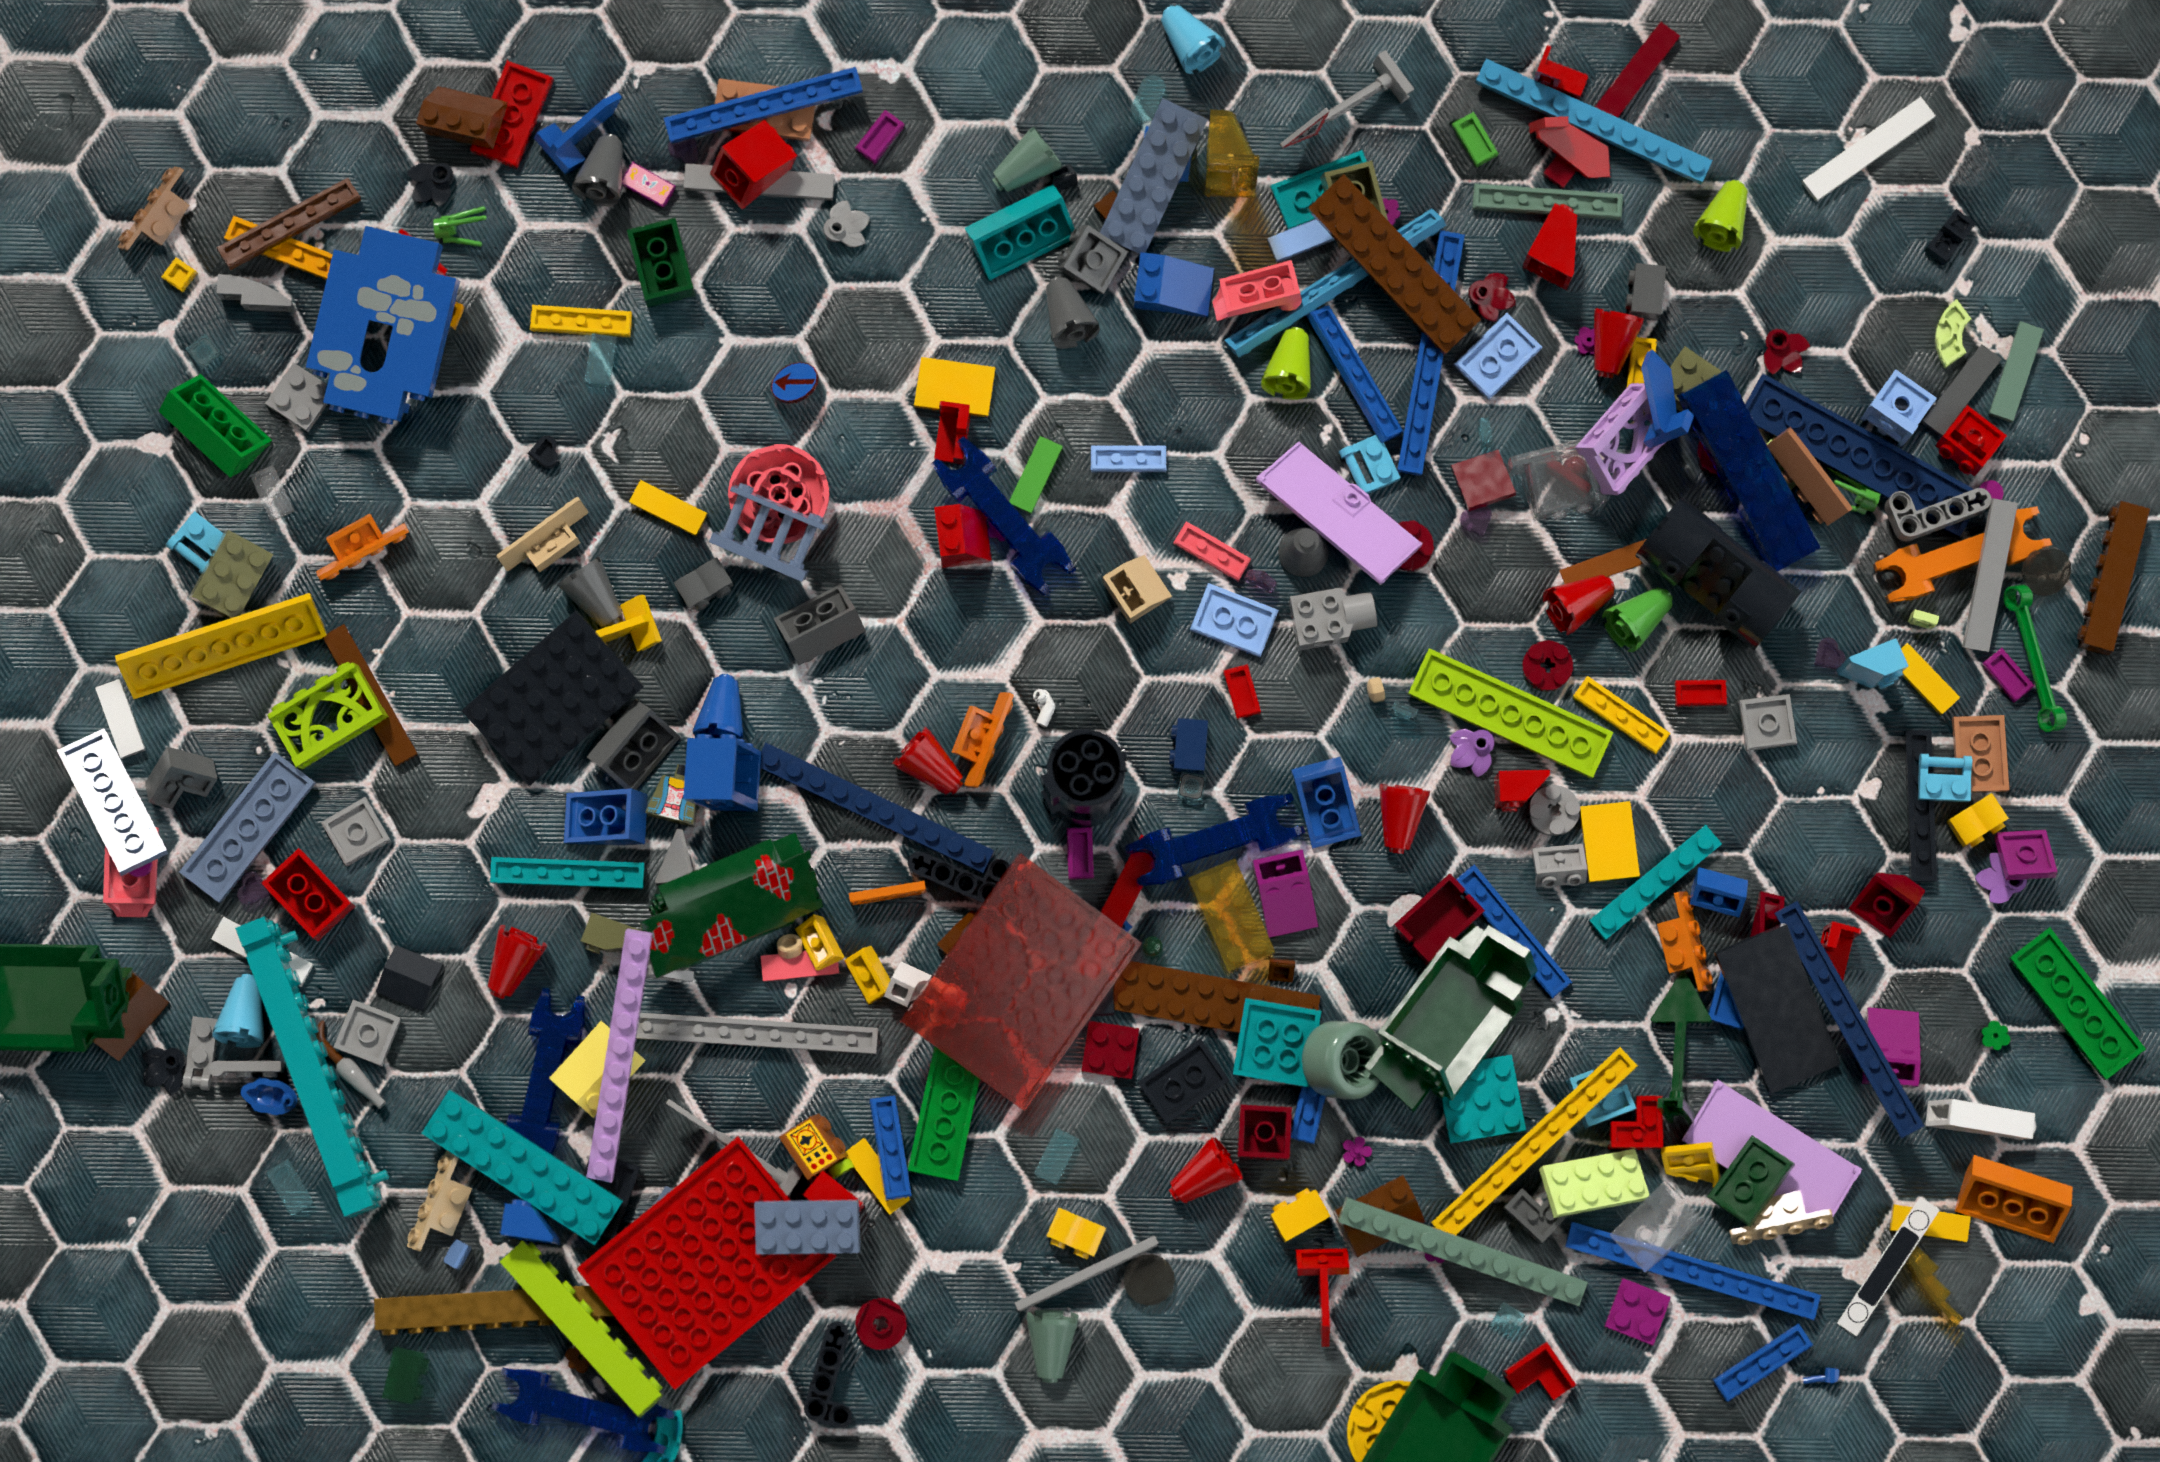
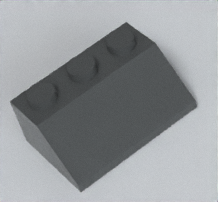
[773,584,866,666]
[587,699,680,790]

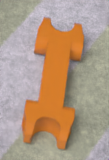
[1873,506,2052,604]

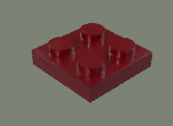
[1081,1021,1140,1080]

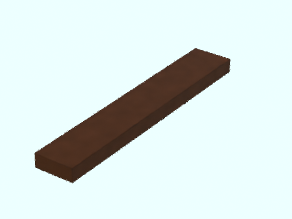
[217,178,361,270]
[323,624,419,767]

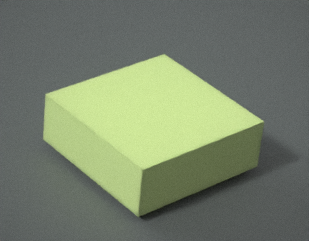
[1908,609,1939,629]

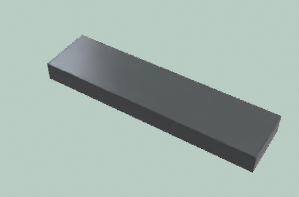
[1921,344,2001,437]

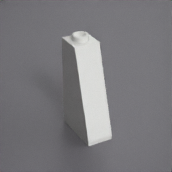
[1926,1099,2036,1140]

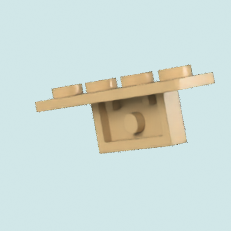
[496,497,588,572]
[407,1151,472,1252]
[1729,1191,1834,1245]

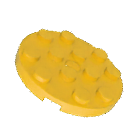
[1347,1380,1411,1462]

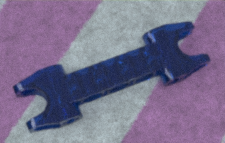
[931,436,1076,597]
[1125,793,1305,887]
[506,988,586,1154]
[491,1367,677,1454]

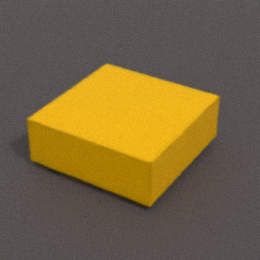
[161,257,197,293]

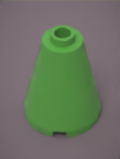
[1602,587,1672,652]

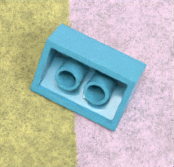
[1836,638,1908,689]

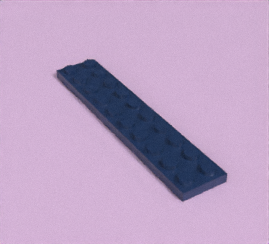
[1737,373,1980,539]

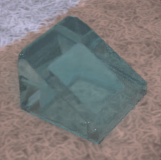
[1490,1302,1526,1338]

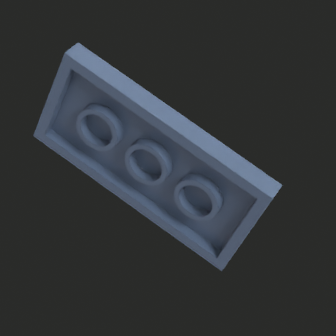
[755,1200,860,1254]

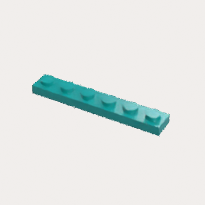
[1589,825,1722,941]
[490,857,645,889]

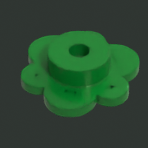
[1982,1021,2010,1050]

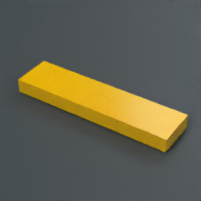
[530,305,632,338]
[1572,676,1671,755]

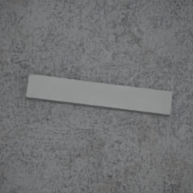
[683,164,835,201]
[1962,498,2018,652]
[1015,1235,1159,1312]

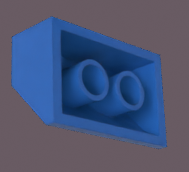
[500,1199,561,1245]

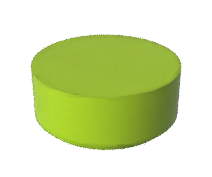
[828,1158,855,1179]

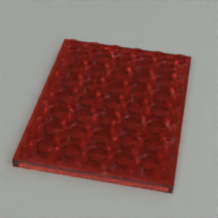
[900,853,1142,1111]

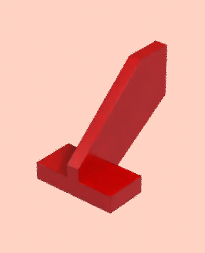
[1529,116,1610,178]
[1296,1248,1349,1347]

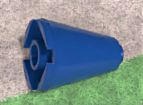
[693,674,743,739]

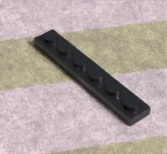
[1904,730,1937,882]

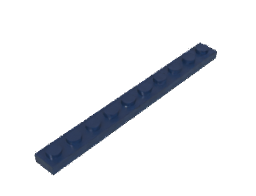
[760,742,994,874]
[1775,901,1924,1139]

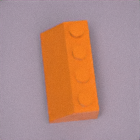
[1955,1155,2073,1243]

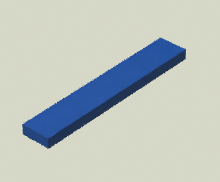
[1307,305,1404,443]
[1456,864,1572,999]

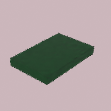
[1707,1135,1795,1227]

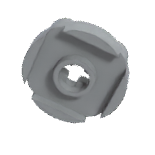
[1529,784,1580,836]

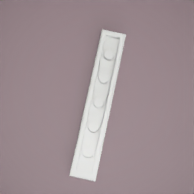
[1802,97,1935,202]

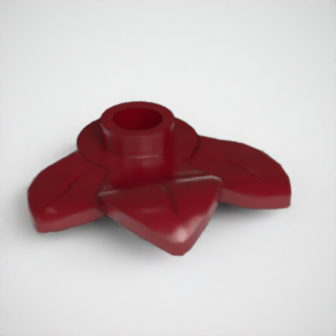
[1468,273,1516,322]
[1763,329,1810,375]

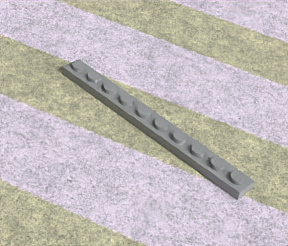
[636,1013,878,1054]

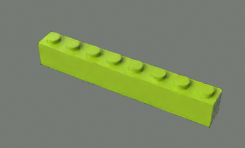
[499,1241,663,1417]

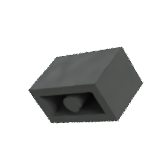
[1625,263,1666,321]

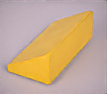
[795,914,844,971]
[844,946,891,1005]

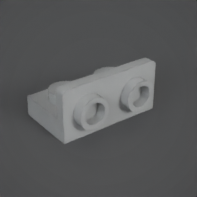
[1532,844,1587,888]

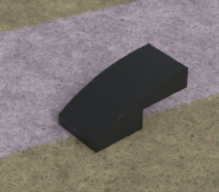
[1924,209,1976,266]

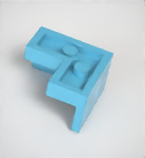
[1566,1070,1636,1129]

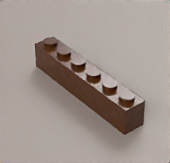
[2077,501,2150,656]

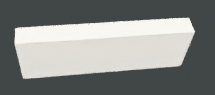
[95,679,146,759]

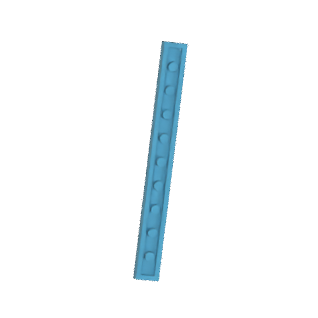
[1475,59,1713,185]
[1225,209,1446,358]

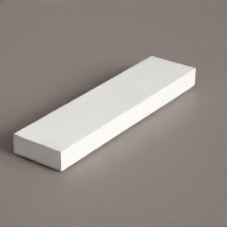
[211,917,314,987]

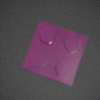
[1995,830,2058,880]
[1604,1278,1671,1346]

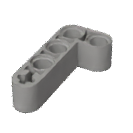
[1885,488,1992,542]

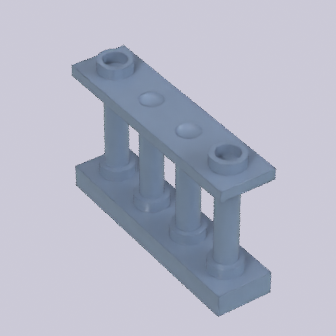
[709,483,828,582]

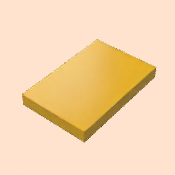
[914,357,995,417]
[1579,801,1640,883]

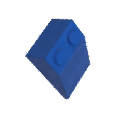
[1134,252,1214,317]
[1291,757,1361,849]
[564,788,648,846]

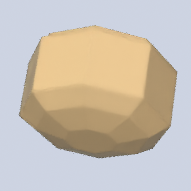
[1367,677,1385,703]

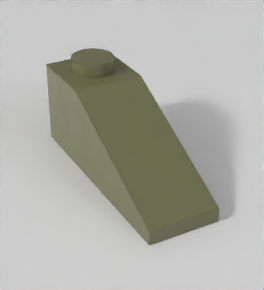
[581,912,642,954]

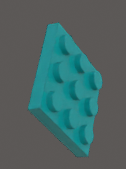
[1233,998,1322,1087]
[1441,1055,1526,1144]

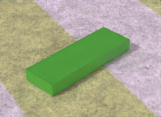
[1009,436,1063,515]

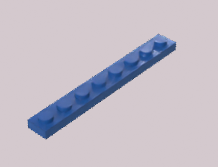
[664,67,863,144]

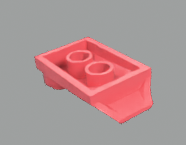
[1212,260,1302,321]
[103,827,159,917]

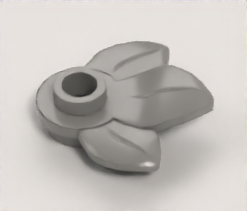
[823,201,870,247]

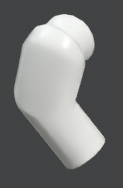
[1033,689,1055,728]

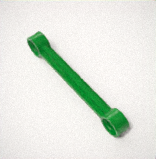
[2004,585,2067,732]

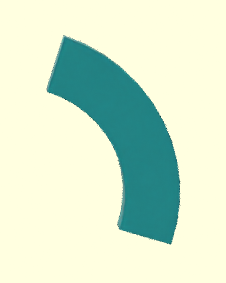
[642,1410,683,1462]

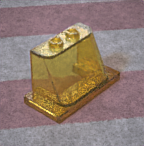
[1205,109,1260,198]

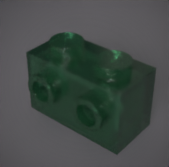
[382,1346,430,1405]

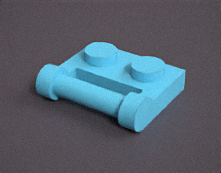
[1339,435,1400,494]
[166,511,223,574]
[1918,754,1972,802]

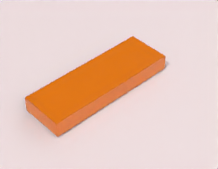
[849,881,926,906]

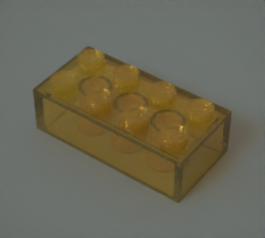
[1187,859,1275,975]

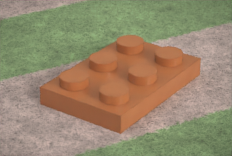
[1952,715,2009,793]

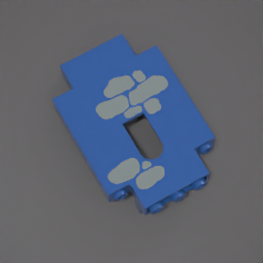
[306,226,460,425]

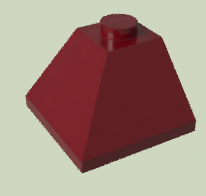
[1849,873,1926,938]

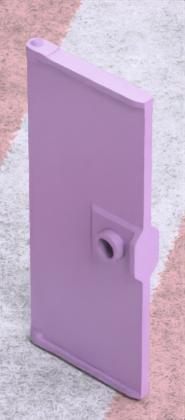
[1255,442,1422,585]
[1681,1079,1862,1230]

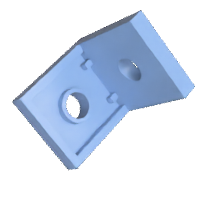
[1860,370,1937,447]

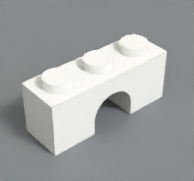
[884,962,971,1029]

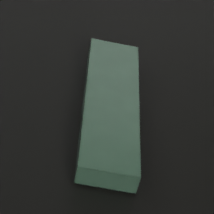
[1988,321,2044,423]

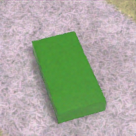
[1452,112,1499,168]

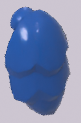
[241,1078,297,1115]

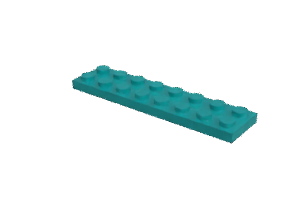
[421,1089,623,1245]

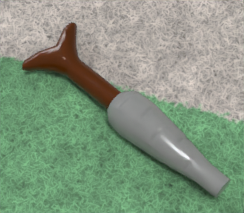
[315,1020,386,1109]

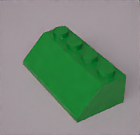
[158,374,272,478]

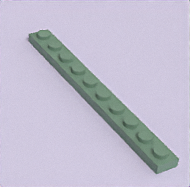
[1338,1197,1588,1306]

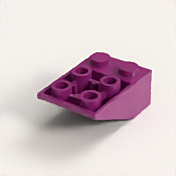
[1252,849,1318,938]
[1862,1007,1921,1089]

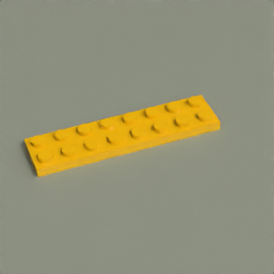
[115,593,327,699]

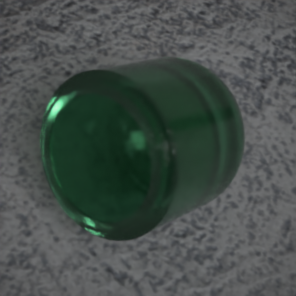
[1142,936,1163,959]

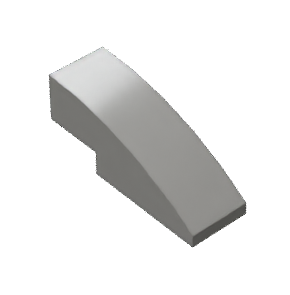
[217,274,295,312]

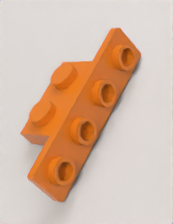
[316,514,409,580]
[951,692,1014,788]
[1657,891,1713,992]

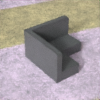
[145,747,217,809]
[1502,1189,1568,1244]

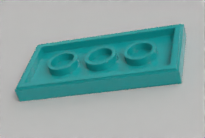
[1270,150,1367,230]

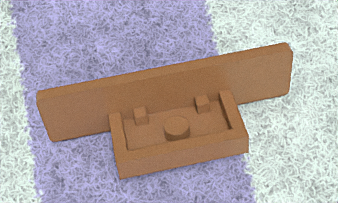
[118,167,190,251]

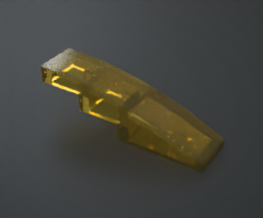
[1893,1232,1963,1327]

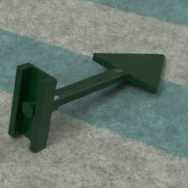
[1651,971,1712,1123]

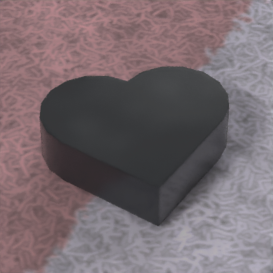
[527,435,559,469]

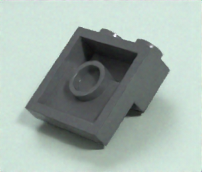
[1057,225,1128,294]

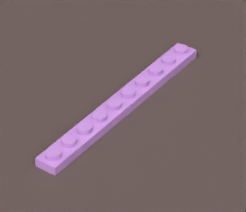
[587,928,653,1183]

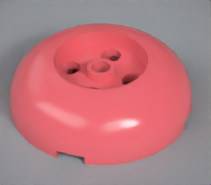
[728,444,829,544]

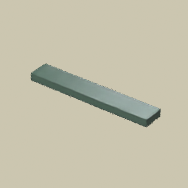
[1472,184,1623,220]

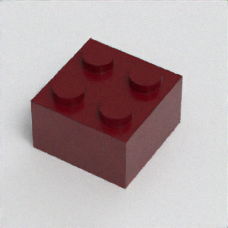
[1237,1104,1292,1161]

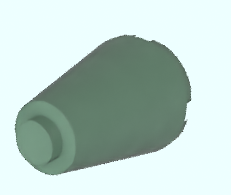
[992,126,1063,192]
[1027,1309,1079,1383]

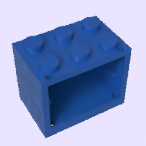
[683,734,761,811]

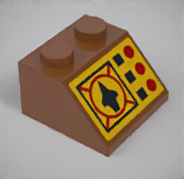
[779,1113,848,1180]

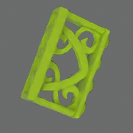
[267,662,389,769]

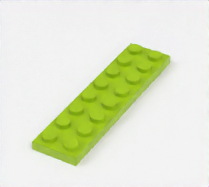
[1408,648,1614,779]

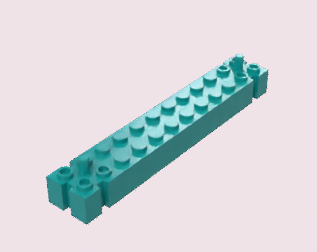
[235,917,389,1218]

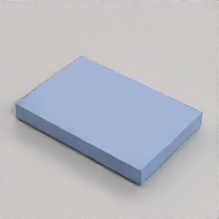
[1454,313,1542,400]
[1190,583,1279,658]

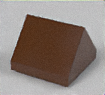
[1267,958,1295,982]

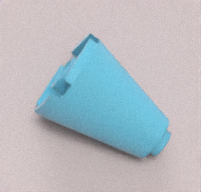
[1161,6,1225,74]
[212,974,264,1048]

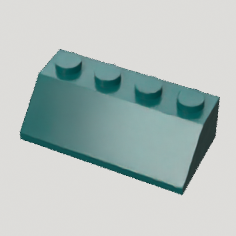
[964,185,1075,280]

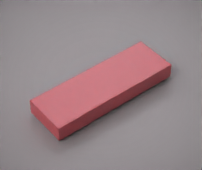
[1173,521,1251,582]
[760,951,840,982]

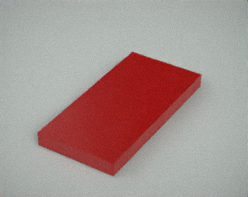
[470,60,554,169]

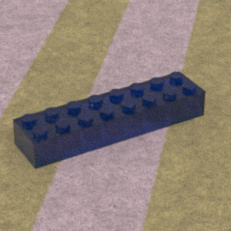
[1676,370,1821,572]

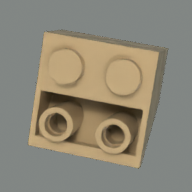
[1102,555,1172,624]

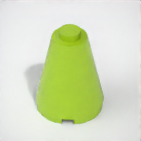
[1693,180,1748,252]
[1261,327,1311,400]

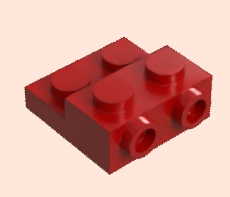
[1935,405,2007,477]

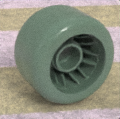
[1302,1021,1381,1100]

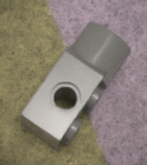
[1289,588,1377,651]

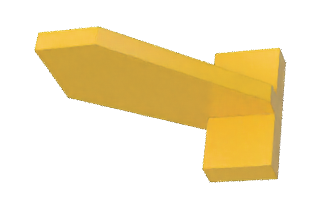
[596,595,662,651]

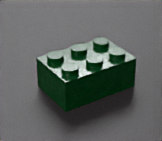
[627,218,696,308]

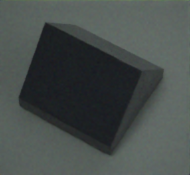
[1048,164,1078,192]

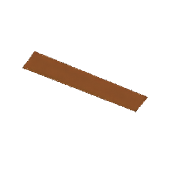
[1559,539,1646,584]

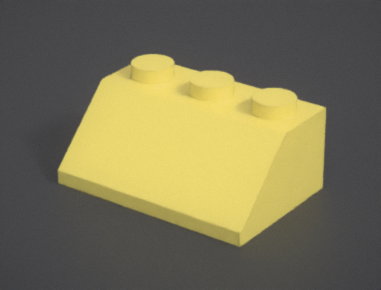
[549,1021,646,1118]

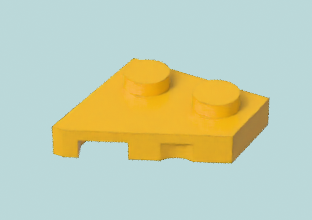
[1661,1142,1721,1187]

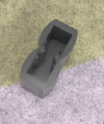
[674,557,734,612]

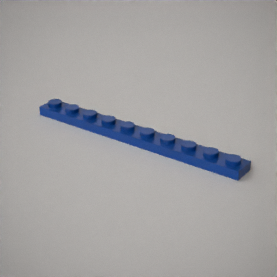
[1397,230,1465,476]
[1564,1222,1821,1320]

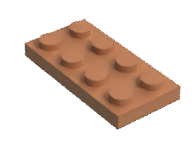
[715,79,816,142]

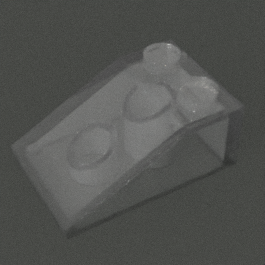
[1609,1181,1705,1273]

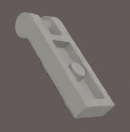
[183,1016,218,1091]
[209,1061,285,1079]

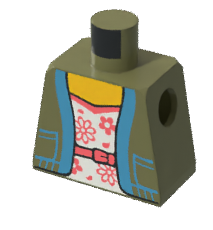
[646,764,697,828]

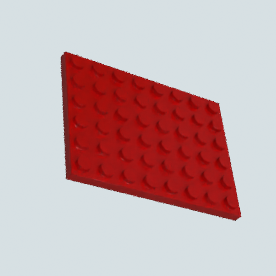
[576,1136,837,1390]

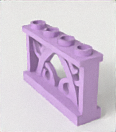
[1575,383,1666,495]

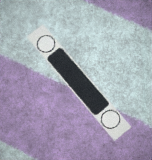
[1837,1197,1940,1336]

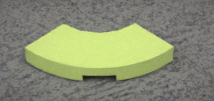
[1935,299,1971,368]

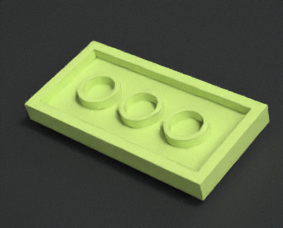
[1539,1149,1650,1218]

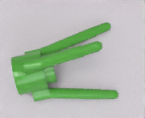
[433,206,487,246]
[1827,467,1880,515]

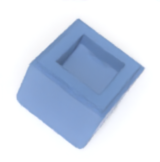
[444,1239,472,1270]

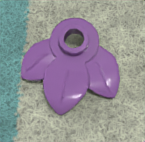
[1450,729,1495,777]
[1975,853,2027,903]

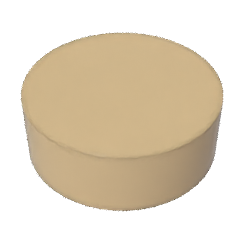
[777,934,803,959]

